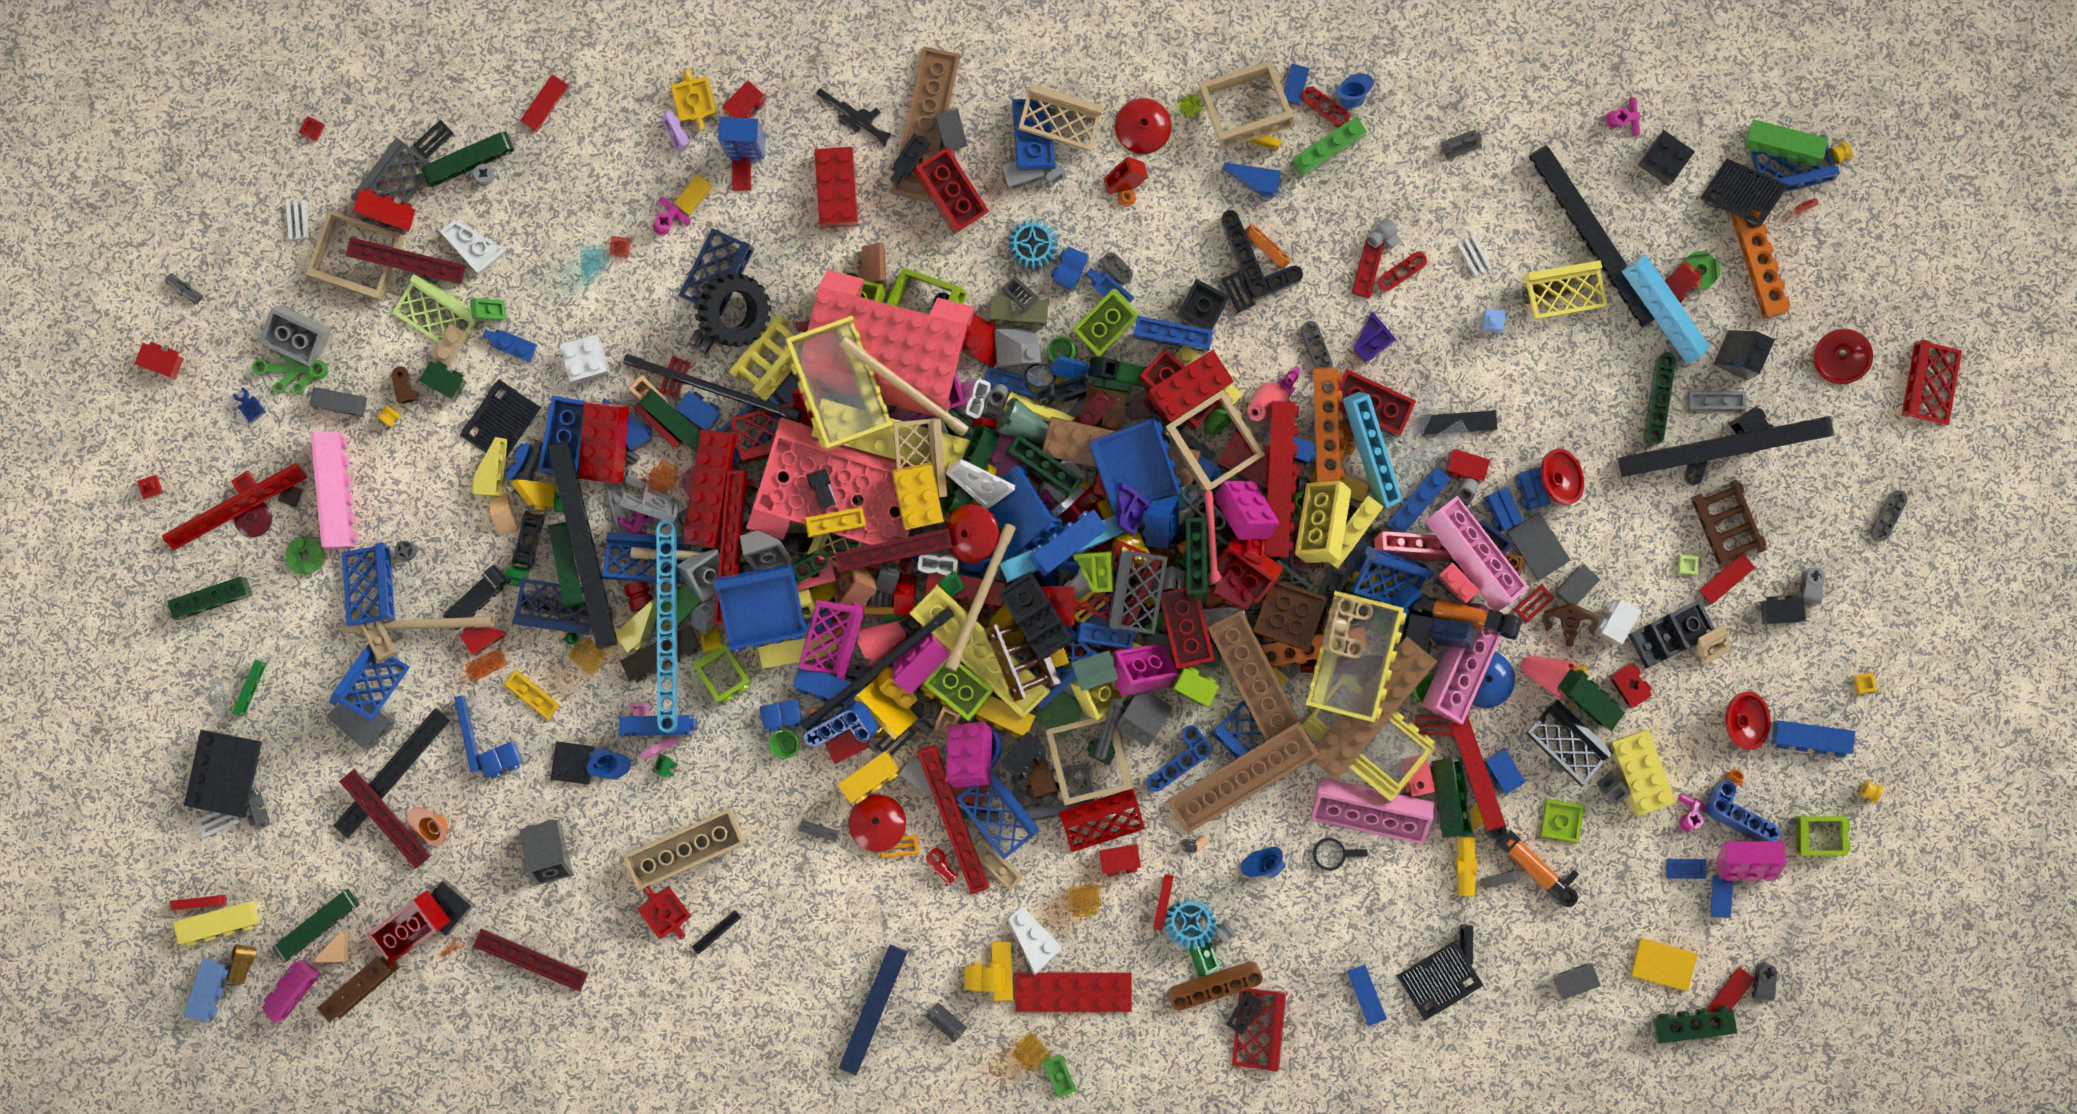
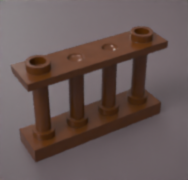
[1690,479,1767,569]
[985,623,1061,702]
[317,956,400,1023]

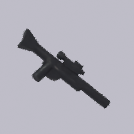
[816,88,891,147]

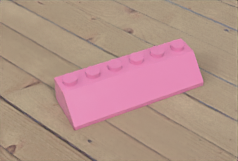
[310,432,357,550]
[1425,496,1528,611]
[1422,603,1502,725]
[1310,777,1434,845]

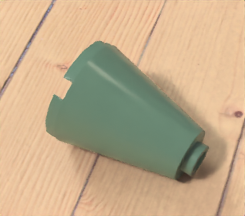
[996,397,1048,443]

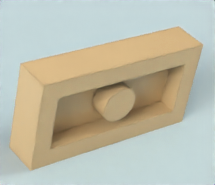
[432,324,468,367]

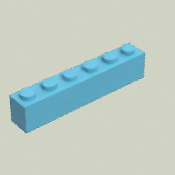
[1622,254,1710,364]
[1342,392,1403,508]

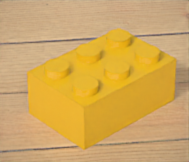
[891,462,944,530]
[837,750,900,804]

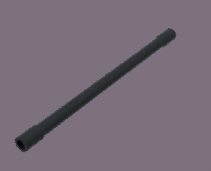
[624,354,802,422]
[800,607,954,731]

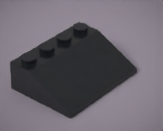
[184,729,262,818]

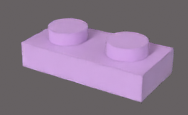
[662,110,689,153]

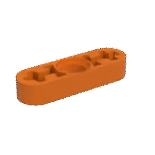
[1245,224,1291,268]

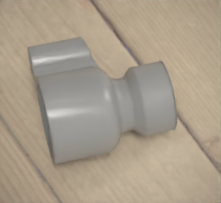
[1367,218,1401,248]

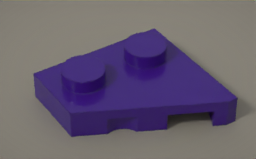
[1354,312,1396,364]
[1116,483,1151,536]

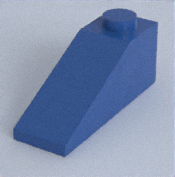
[1223,162,1281,199]
[602,399,653,451]

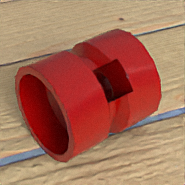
[623,581,653,612]

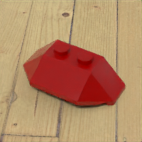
[961,313,997,368]

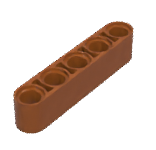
[1168,961,1263,1011]

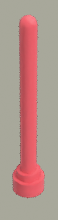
[1205,490,1222,584]

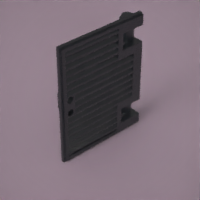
[1700,158,1788,227]
[460,379,541,458]
[1397,940,1484,1021]

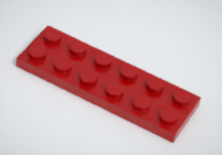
[682,429,737,549]
[1015,972,1132,1012]

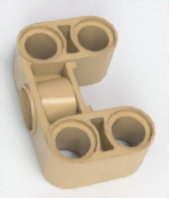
[1323,597,1373,658]

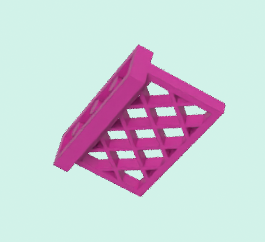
[798,600,864,679]

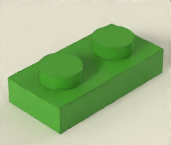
[470,298,506,321]
[1043,1054,1077,1098]

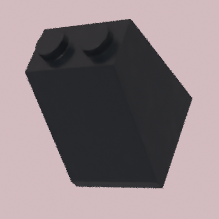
[1713,330,1775,380]

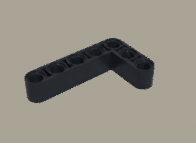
[1221,210,1303,300]

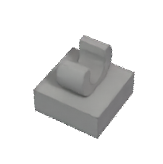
[1043,163,1066,187]

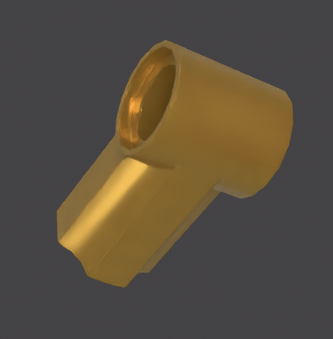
[227,944,256,985]

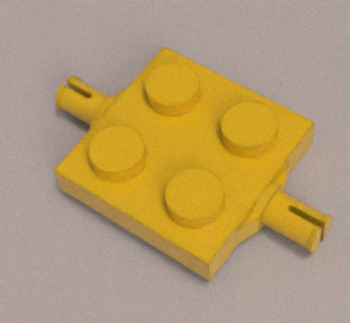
[671,67,717,132]

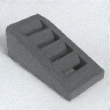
[1001,276,1039,311]

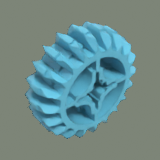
[1007,218,1058,270]
[1164,898,1217,951]

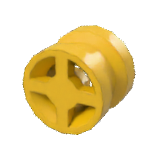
[1829,141,1853,165]
[377,404,402,427]
[1860,780,1883,803]

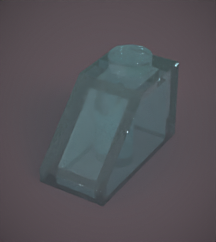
[580,244,610,287]

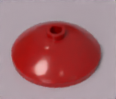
[1115,98,1172,154]
[1813,328,1873,384]
[1540,448,1584,505]
[945,504,999,563]
[1725,692,1771,750]
[849,794,907,852]

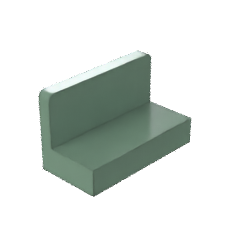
[1072,651,1118,691]

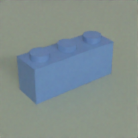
[184,958,230,1022]

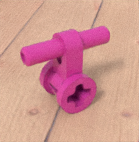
[1605,97,1641,136]
[653,197,691,236]
[1277,366,1300,398]
[617,510,655,535]
[1678,793,1707,832]

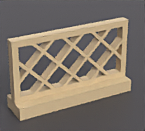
[1018,84,1104,152]
[893,418,947,497]

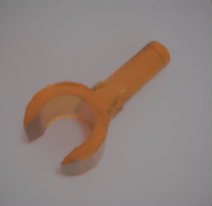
[440,937,465,958]

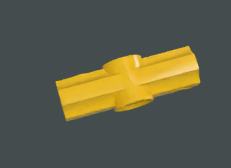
[1455,837,1477,896]

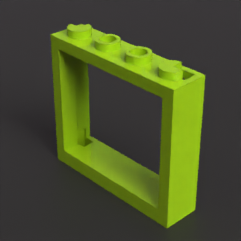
[886,267,968,307]

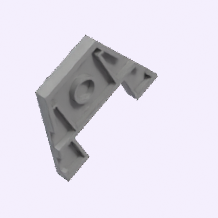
[619,468,679,523]

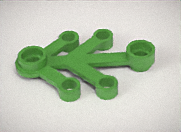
[252,351,328,394]

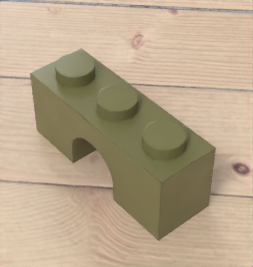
[990,296,1048,329]

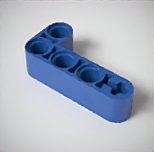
[804,702,879,747]
[1146,725,1211,792]
[1705,780,1781,842]

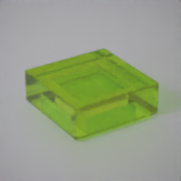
[1178,94,1203,119]

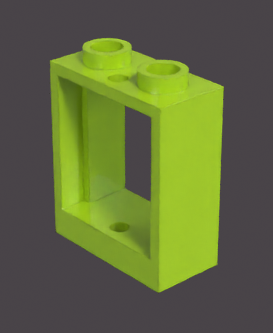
[693,643,751,704]
[1796,816,1851,855]

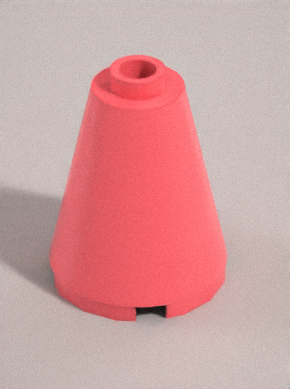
[1247,382,1290,421]
[857,620,907,667]
[1520,655,1577,699]

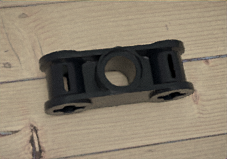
[512,510,545,568]

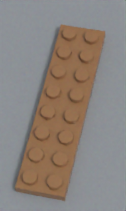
[891,46,961,202]
[1042,416,1200,487]
[1207,610,1302,740]
[1312,637,1437,781]
[1167,721,1319,834]

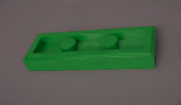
[232,660,267,716]

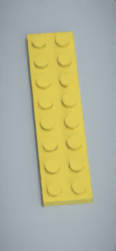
[811,398,970,474]
[909,585,1050,718]

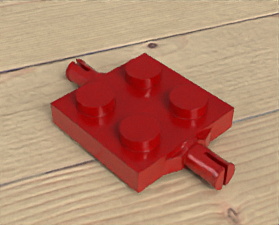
[1041,586,1088,626]
[637,886,692,940]

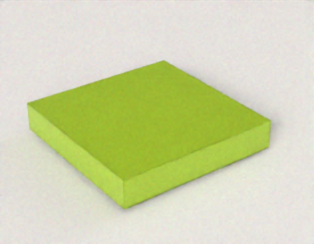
[1540,799,1585,843]

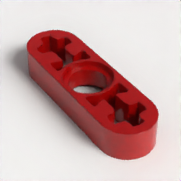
[1302,86,1350,127]
[1378,252,1427,292]
[1153,874,1174,931]
[169,895,227,911]

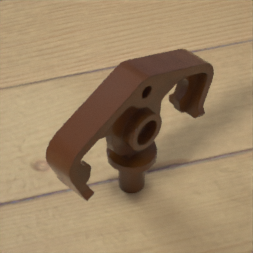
[1542,603,1599,647]

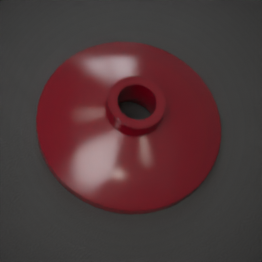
[234,502,272,537]

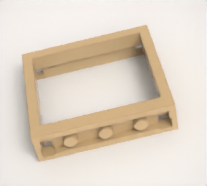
[1199,61,1294,149]
[306,210,405,301]
[1163,390,1265,494]
[1044,714,1133,805]

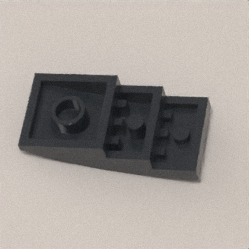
[998,571,1074,661]
[1628,599,1715,669]

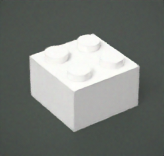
[560,335,610,385]
[1595,599,1641,646]

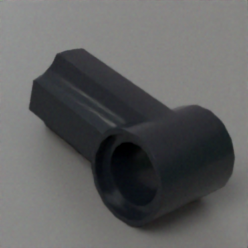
[806,468,837,510]

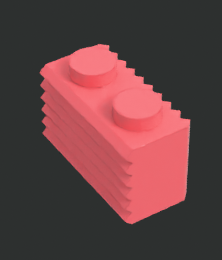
[1437,562,1480,604]

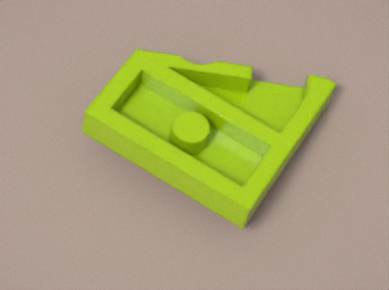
[1074,552,1114,593]

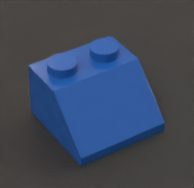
[1142,496,1179,549]

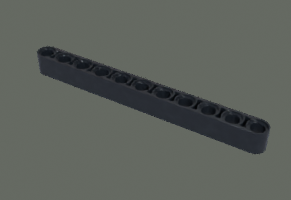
[1529,145,1655,328]
[1617,416,1835,477]
[549,441,618,650]

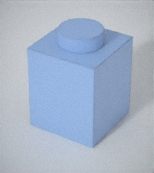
[1481,309,1506,333]

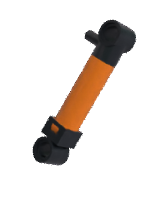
[1407,592,1523,640]
[1485,826,1579,907]

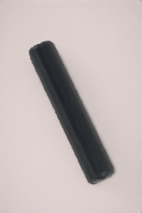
[692,910,741,954]

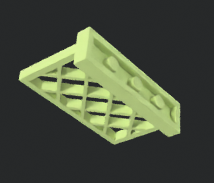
[392,274,480,345]

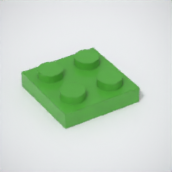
[1034,691,1083,739]

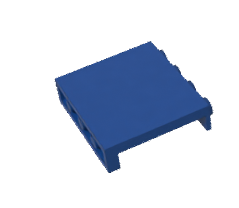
[1088,418,1182,516]
[979,466,1061,569]
[713,563,807,652]

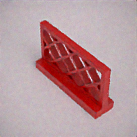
[1901,340,1962,425]
[730,402,802,465]
[1087,540,1162,626]
[1059,789,1145,852]
[1232,988,1287,1072]

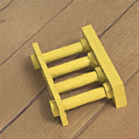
[728,314,805,401]

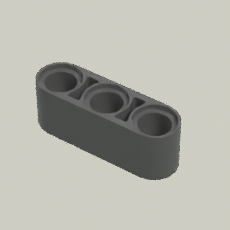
[309,387,367,417]
[1182,485,1226,534]

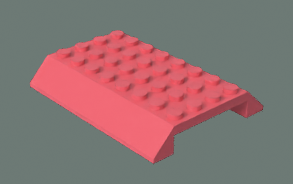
[799,270,975,418]

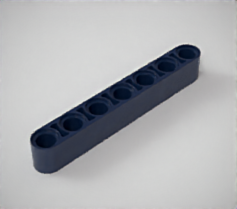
[838,944,908,1076]

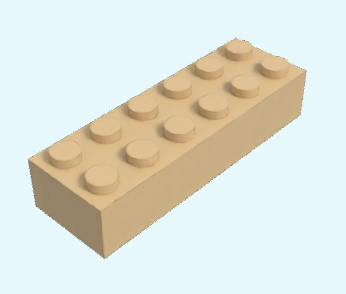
[623,808,747,891]

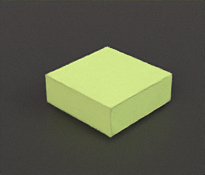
[1677,555,1699,576]

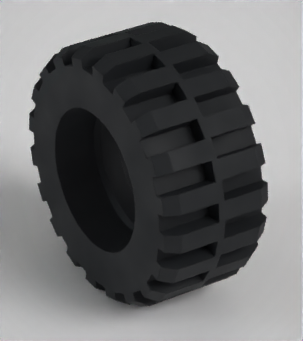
[694,273,772,347]

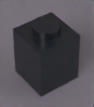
[1088,357,1120,380]

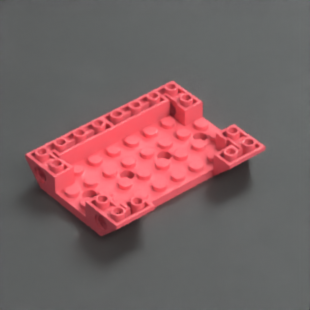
[746,417,911,569]

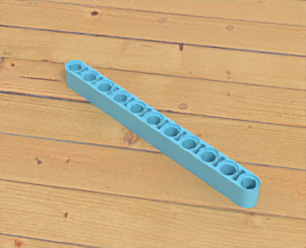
[1000,487,1192,582]
[656,520,678,733]

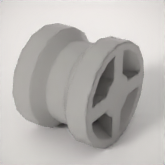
[473,164,495,185]
[1213,921,1237,945]

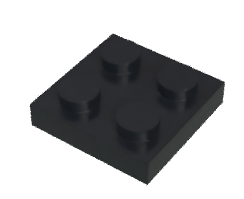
[550,741,595,785]

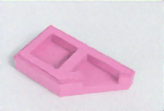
[640,735,678,760]

